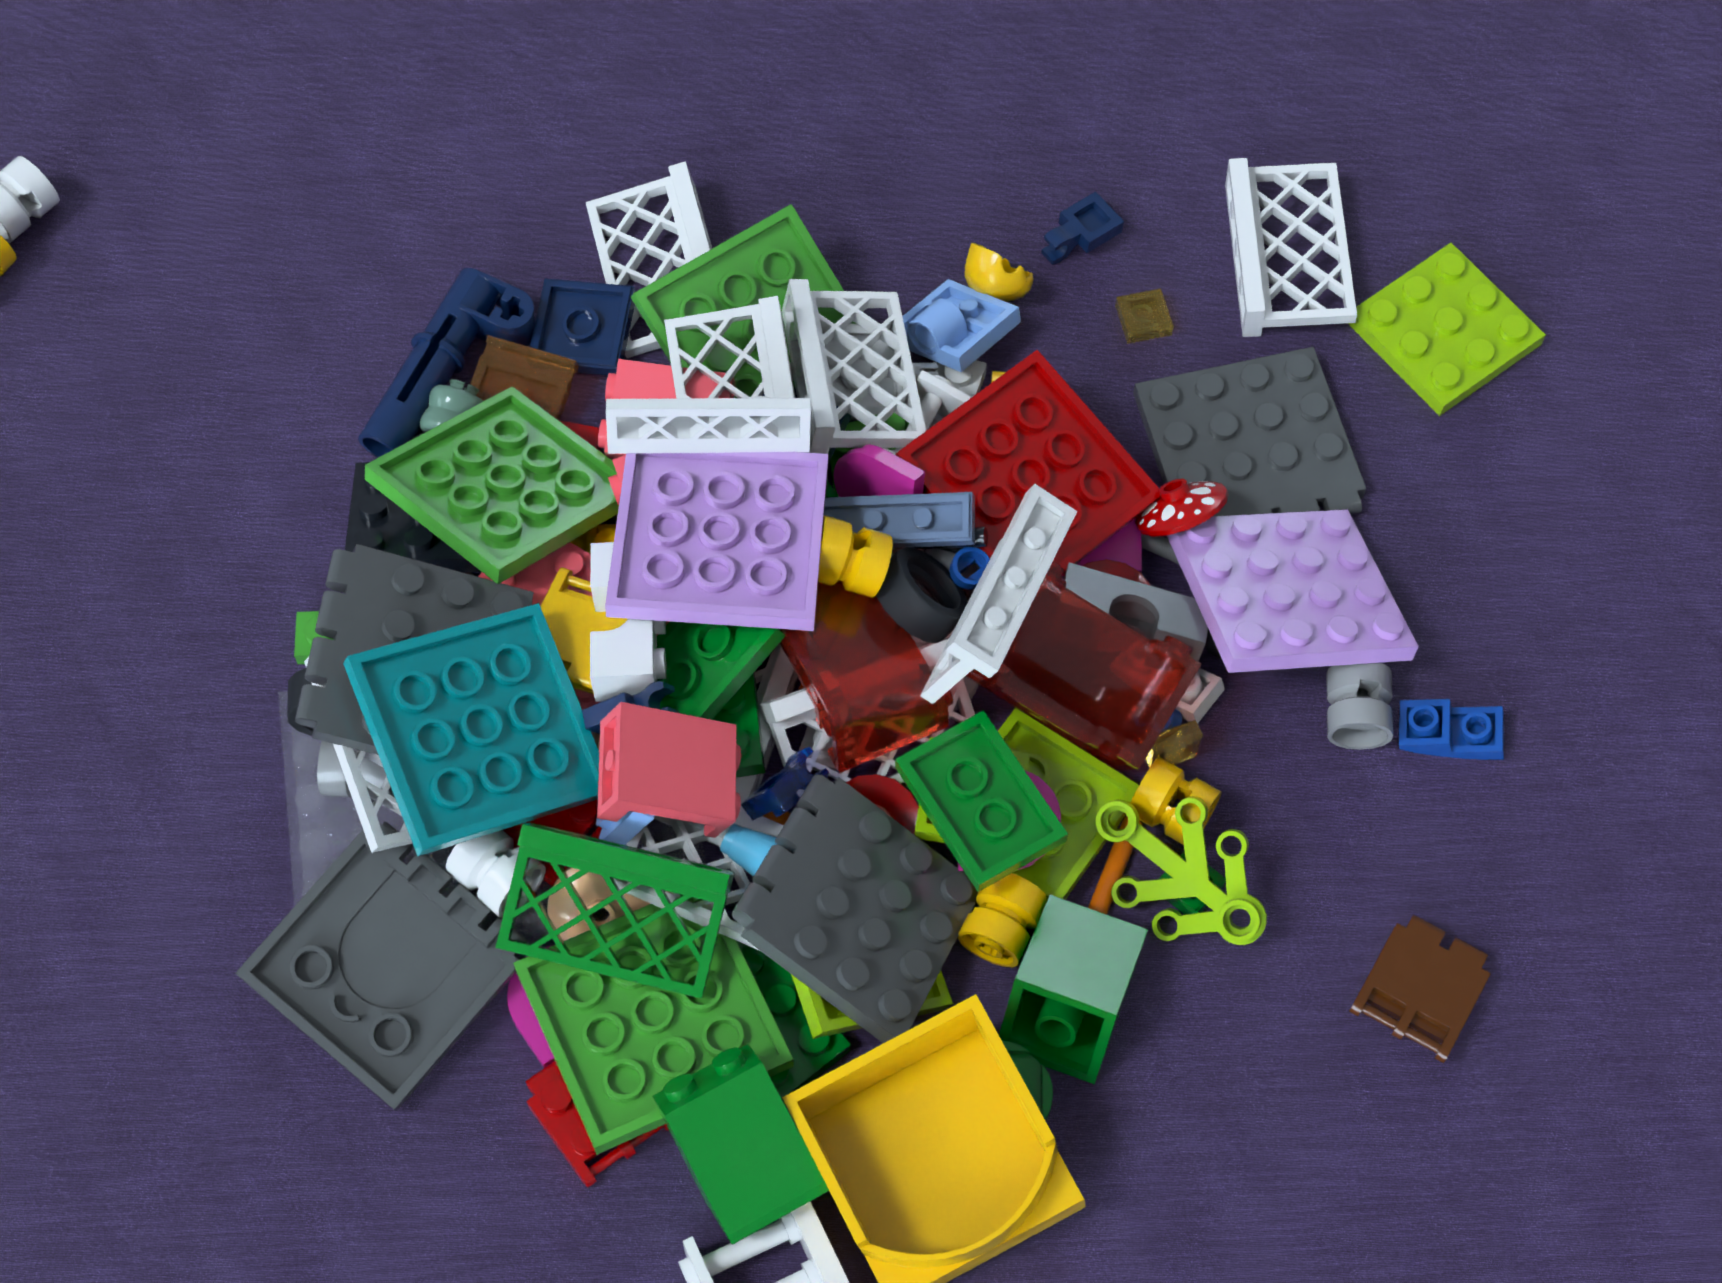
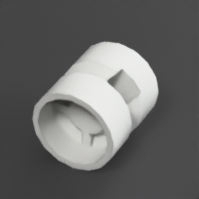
[0,156,60,243]
[446,830,546,918]

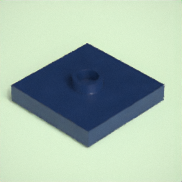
[527,278,636,376]

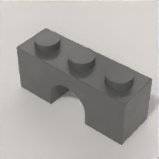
[1048,562,1208,677]

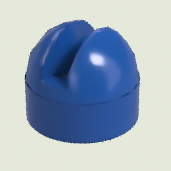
[949,547,990,590]

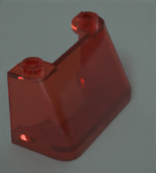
[966,561,1201,771]
[779,580,953,773]

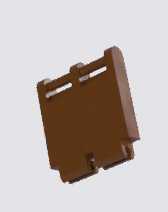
[1349,914,1491,1064]

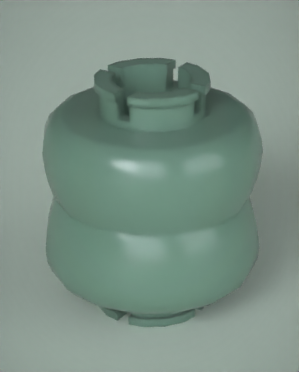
[420,379,483,432]

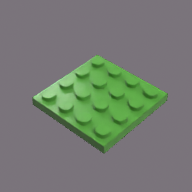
[631,204,856,398]
[365,386,619,584]
[513,894,794,1155]

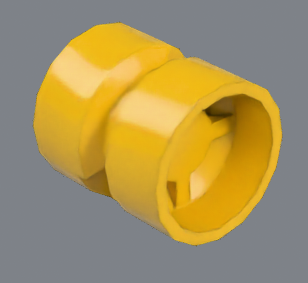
[818,515,893,598]
[1130,757,1222,845]
[958,873,1048,968]

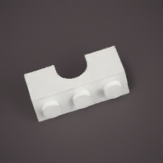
[590,542,666,702]

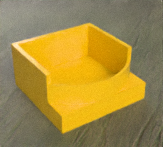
[782,994,1086,1283]

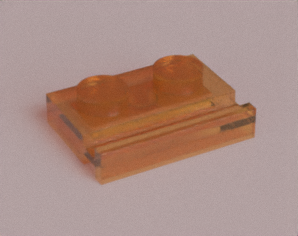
[470,335,579,420]

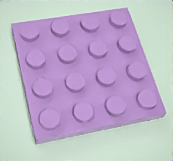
[605,452,828,631]
[1167,510,1419,673]

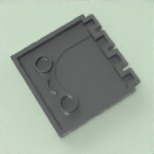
[1133,347,1366,516]
[295,544,534,755]
[732,775,978,1043]
[235,821,528,1111]

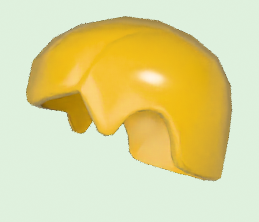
[964,243,1033,302]

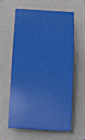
[1399,699,1504,760]

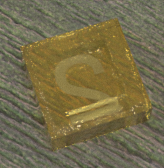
[1115,288,1174,344]
[1144,720,1203,768]

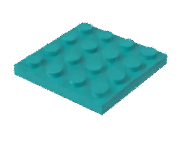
[343,603,599,856]

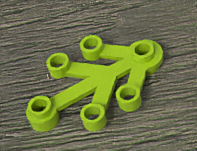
[1096,796,1267,945]

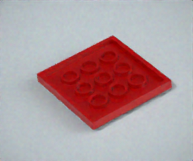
[895,350,1161,597]

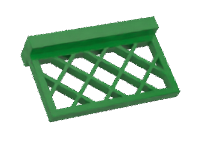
[495,822,735,999]

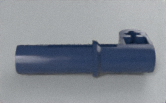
[358,268,535,458]

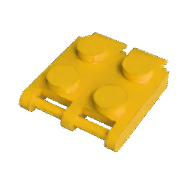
[540,567,627,694]

